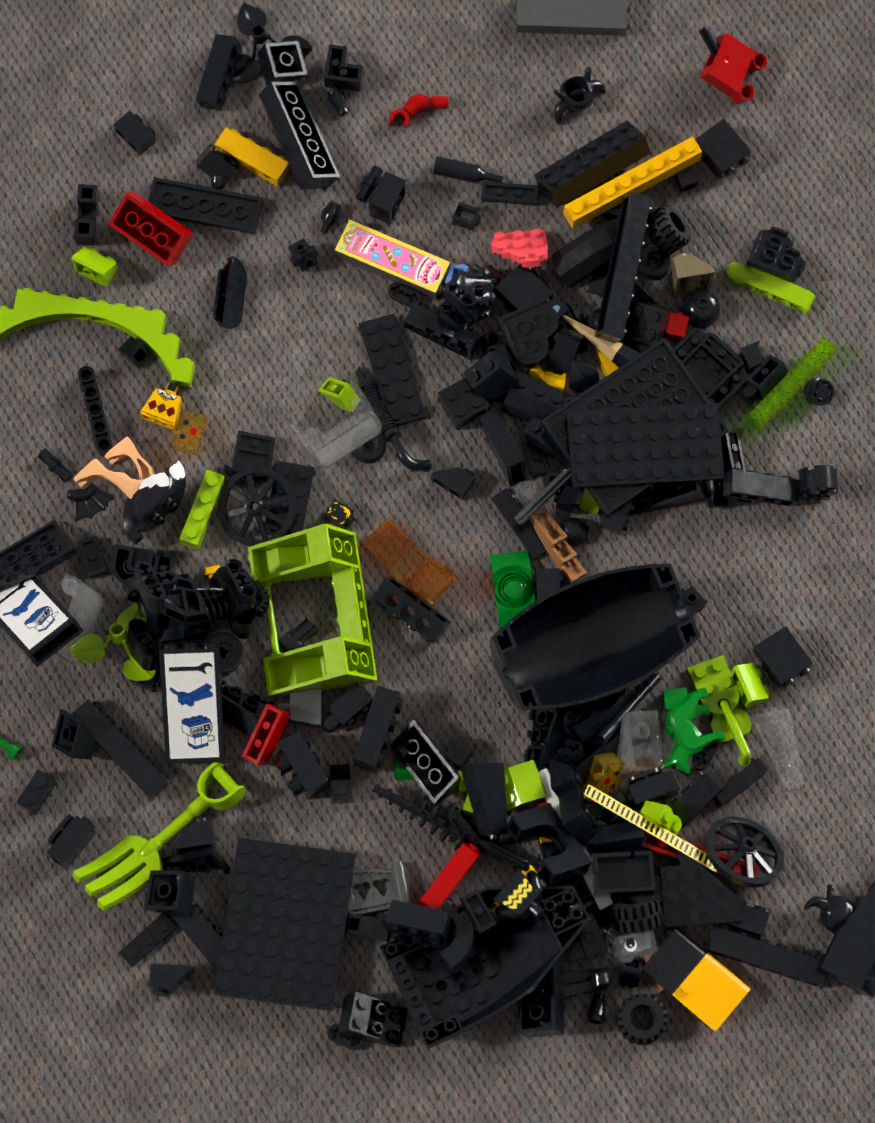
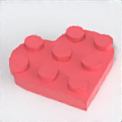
[491,229,548,268]

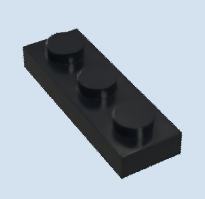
[481,181,538,206]
[119,913,177,968]

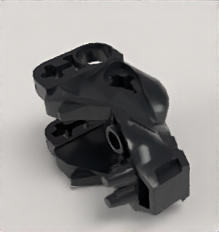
[438,265,502,331]

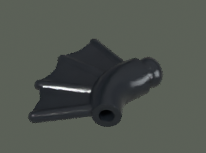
[67,483,114,521]

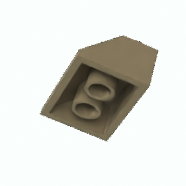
[669,253,715,297]

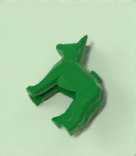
[660,687,725,775]

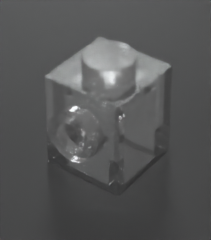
[512,480,541,507]

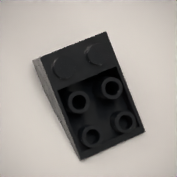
[338,991,408,1047]

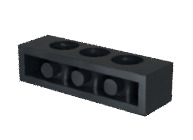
[373,576,451,643]

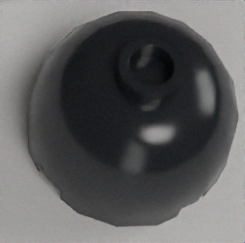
[682,290,720,328]

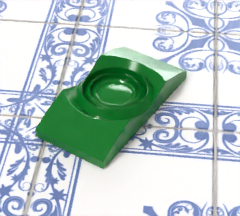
[490,551,535,629]

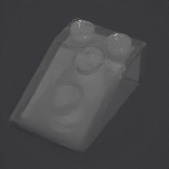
[617,710,664,774]

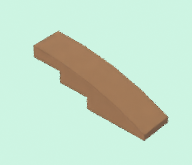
[529,508,587,584]

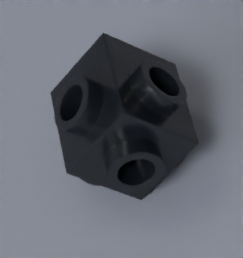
[288,238,318,272]

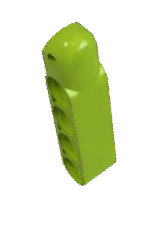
[726,262,815,314]

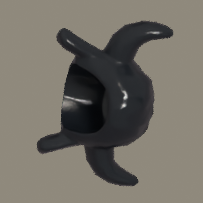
[553,67,606,125]
[804,884,856,934]

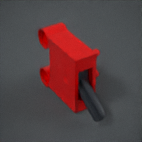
[699,26,767,104]

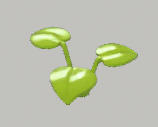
[69,603,156,681]

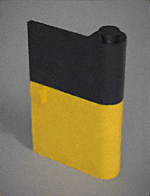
[642,926,751,1033]

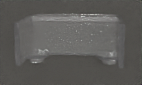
[289,376,382,468]

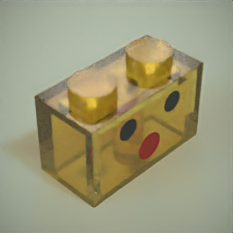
[172,411,207,456]
[585,752,625,796]

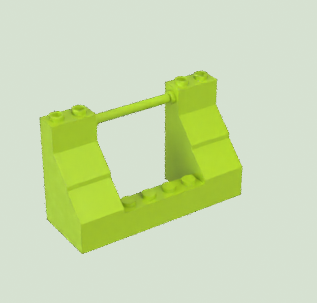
[248,524,377,698]

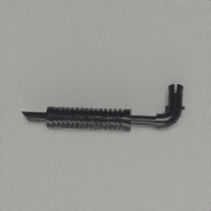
[355,366,432,472]

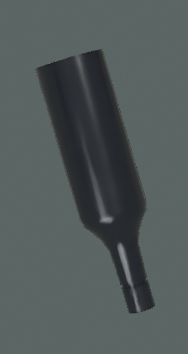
[433,156,504,183]

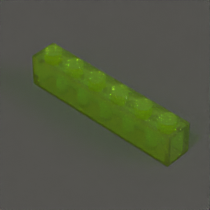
[747,336,838,434]

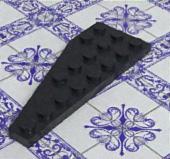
[0,520,77,588]

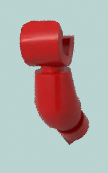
[389,94,449,129]

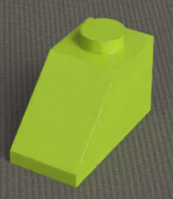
[318,377,362,412]

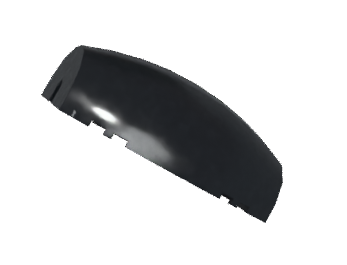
[490,564,700,710]

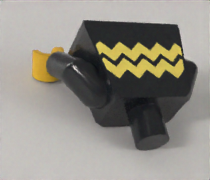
[489,865,545,920]

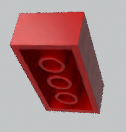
[108,192,194,266]

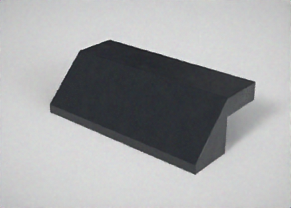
[704,429,752,508]

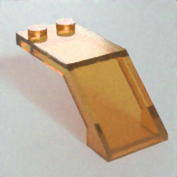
[361,517,459,606]

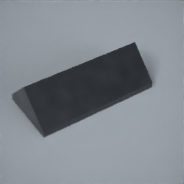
[390,719,461,804]

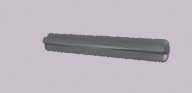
[514,469,571,525]

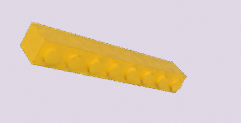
[563,136,702,229]

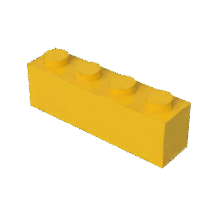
[214,127,290,187]

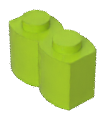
[640,801,682,836]

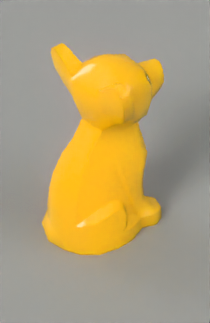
[529,364,566,391]

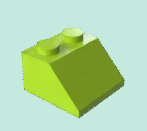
[71,247,118,288]
[731,663,770,710]
[504,760,547,811]

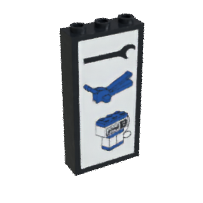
[0,576,84,667]
[159,641,225,764]

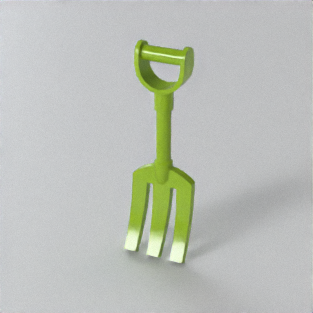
[72,762,247,911]

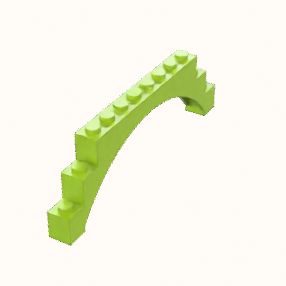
[0,288,195,388]

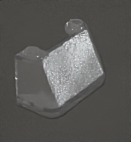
[50,573,103,665]

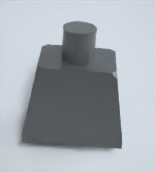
[278,688,322,728]

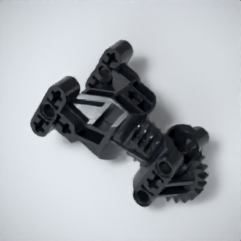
[122,559,270,671]

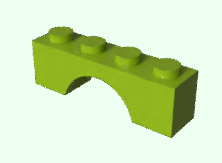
[180,470,226,551]

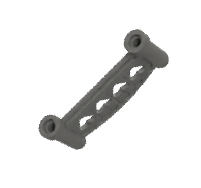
[347,862,415,917]

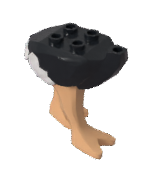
[74,436,186,545]

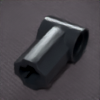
[278,618,318,652]

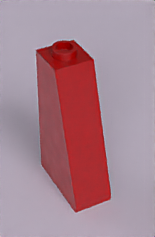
[418,842,481,910]

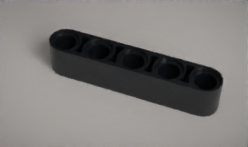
[78,366,114,457]

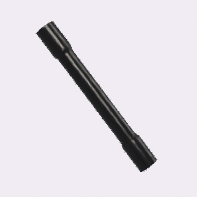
[596,673,661,744]

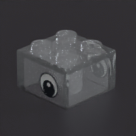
[603,928,658,963]

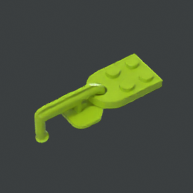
[687,655,752,766]

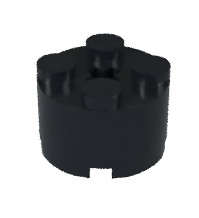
[798,465,838,500]

